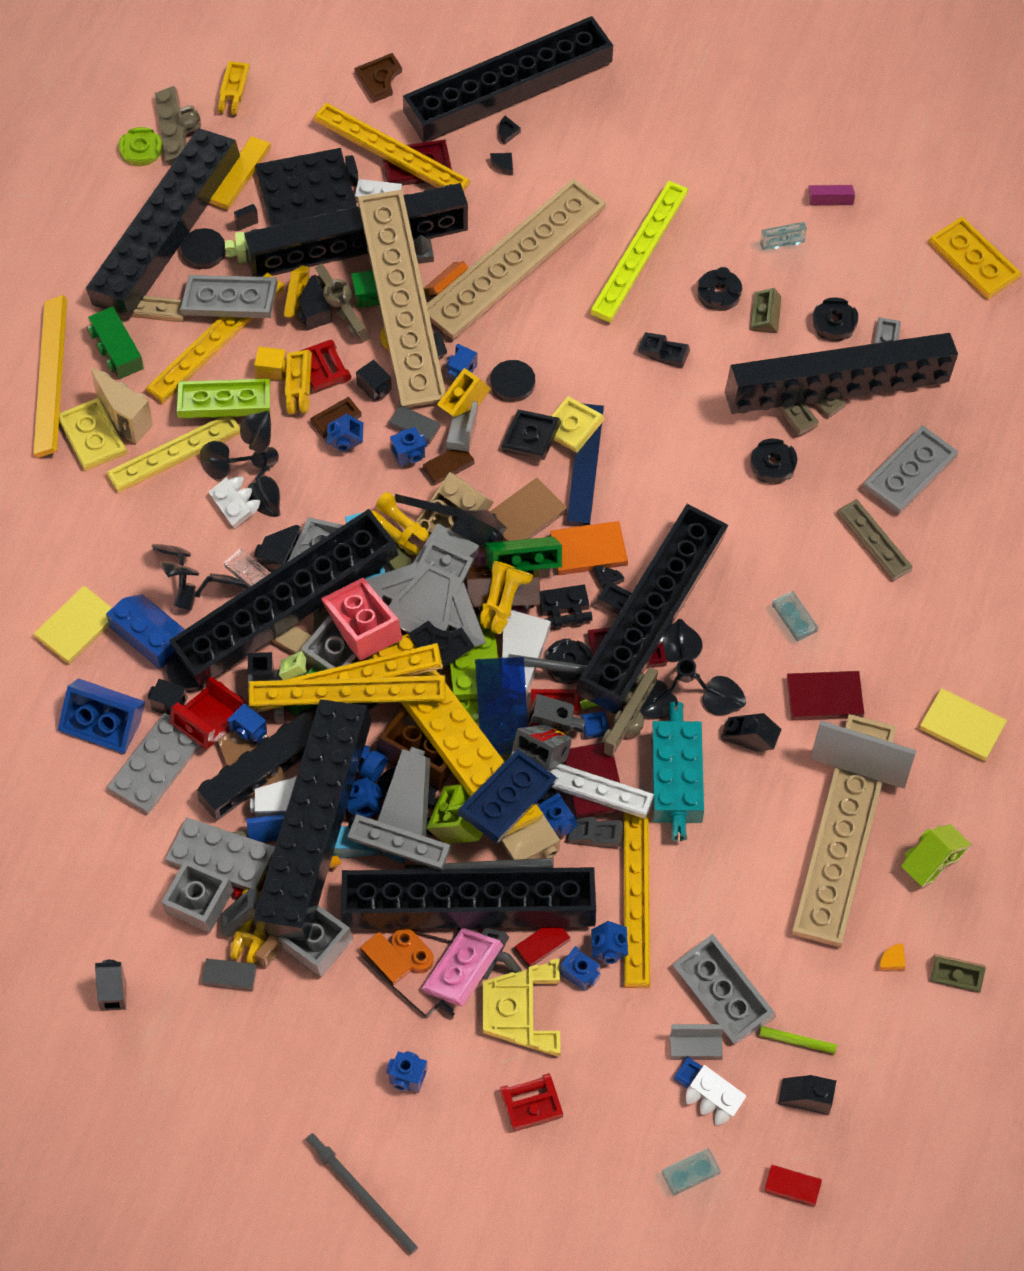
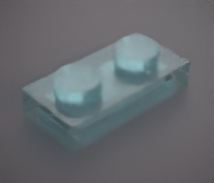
[760,222,807,250]
[772,591,818,642]
[662,1148,721,1196]

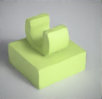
[225,232,247,264]
[279,651,307,680]

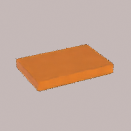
[550,521,628,575]

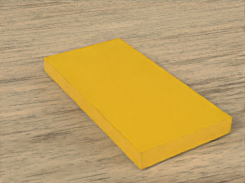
[928,216,1022,300]

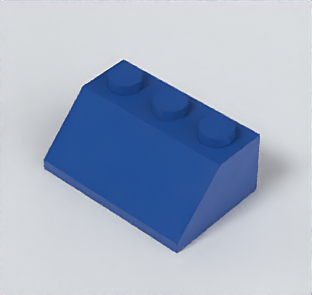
[106,594,185,669]
[57,678,145,754]

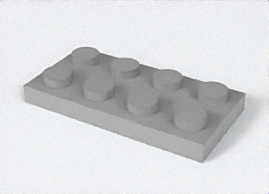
[181,275,278,318]
[863,425,959,515]
[107,713,201,815]
[165,817,275,891]

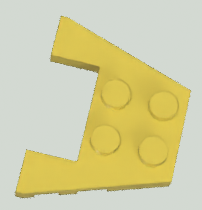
[483,959,561,1056]

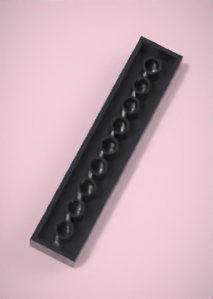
[403,16,613,142]
[86,128,240,318]
[244,183,468,277]
[724,333,958,414]
[575,504,728,715]
[169,509,398,687]
[253,699,372,941]
[341,867,596,929]

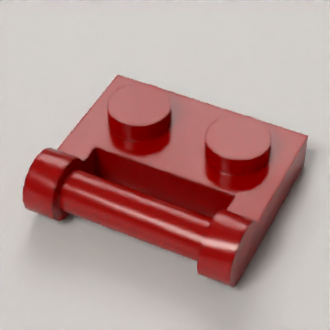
[300,340,352,392]
[500,1073,563,1131]

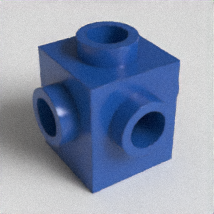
[327,414,364,452]
[390,427,427,467]
[347,777,382,818]
[591,921,628,964]
[386,1051,428,1093]

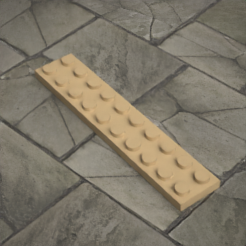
[427,178,606,340]
[358,190,446,408]
[792,714,897,948]

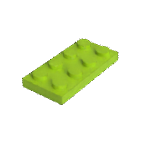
[177,378,271,418]
[447,615,502,700]

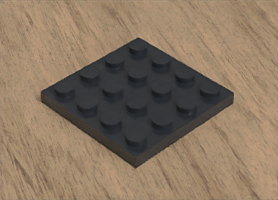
[255,148,357,226]

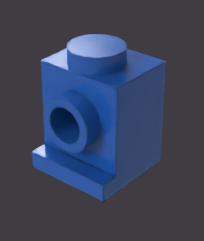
[446,343,477,382]
[228,703,267,744]
[538,793,578,838]
[560,946,601,991]

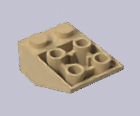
[91,368,153,445]
[415,472,494,535]

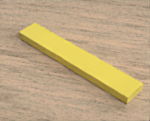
[107,416,240,493]

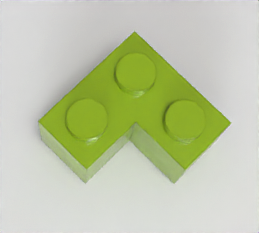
[426,785,483,844]
[901,824,972,887]

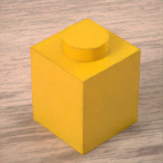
[254,346,287,381]

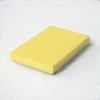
[59,397,127,471]
[34,586,112,664]
[920,688,1007,762]

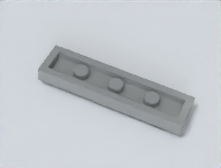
[348,814,451,871]

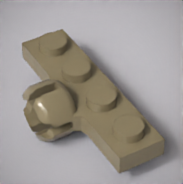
[155,86,201,166]
[315,263,370,343]
[602,667,658,757]

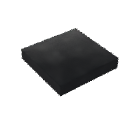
[501,409,561,460]

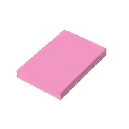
[421,928,503,1007]

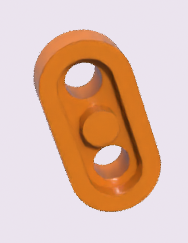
[392,929,434,973]

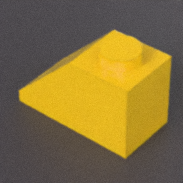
[437,368,491,417]

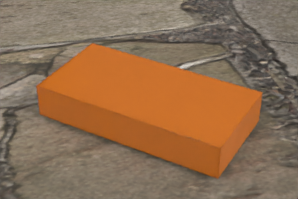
[423,261,469,295]
[360,931,413,986]

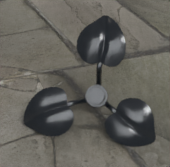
[200,411,280,516]
[152,544,249,610]
[640,619,746,719]

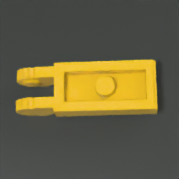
[218,61,250,115]
[285,350,312,415]

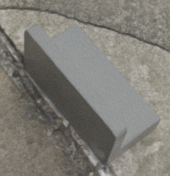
[446,401,478,452]
[670,1024,723,1060]

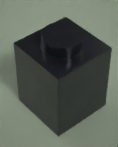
[356,359,392,402]
[148,679,188,716]

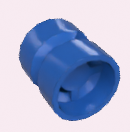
[357,745,388,783]

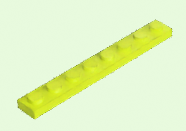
[591,180,688,323]

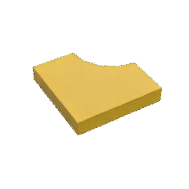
[284,265,310,318]

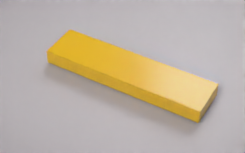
[210,136,271,210]

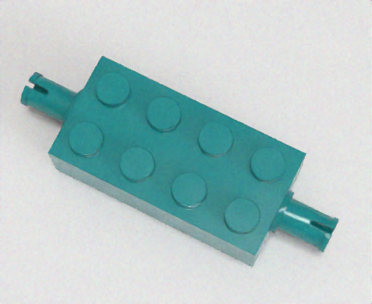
[651,702,704,841]

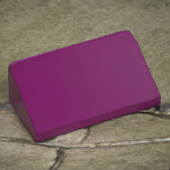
[808,185,855,205]

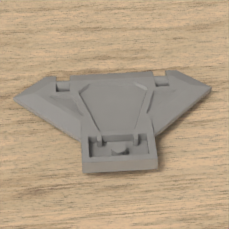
[366,539,486,647]

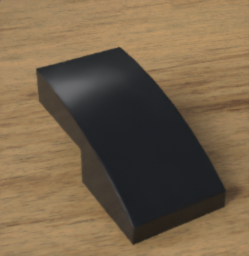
[638,332,690,368]

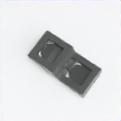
[568,817,624,847]

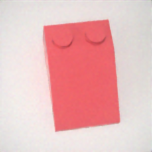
[321,578,402,661]

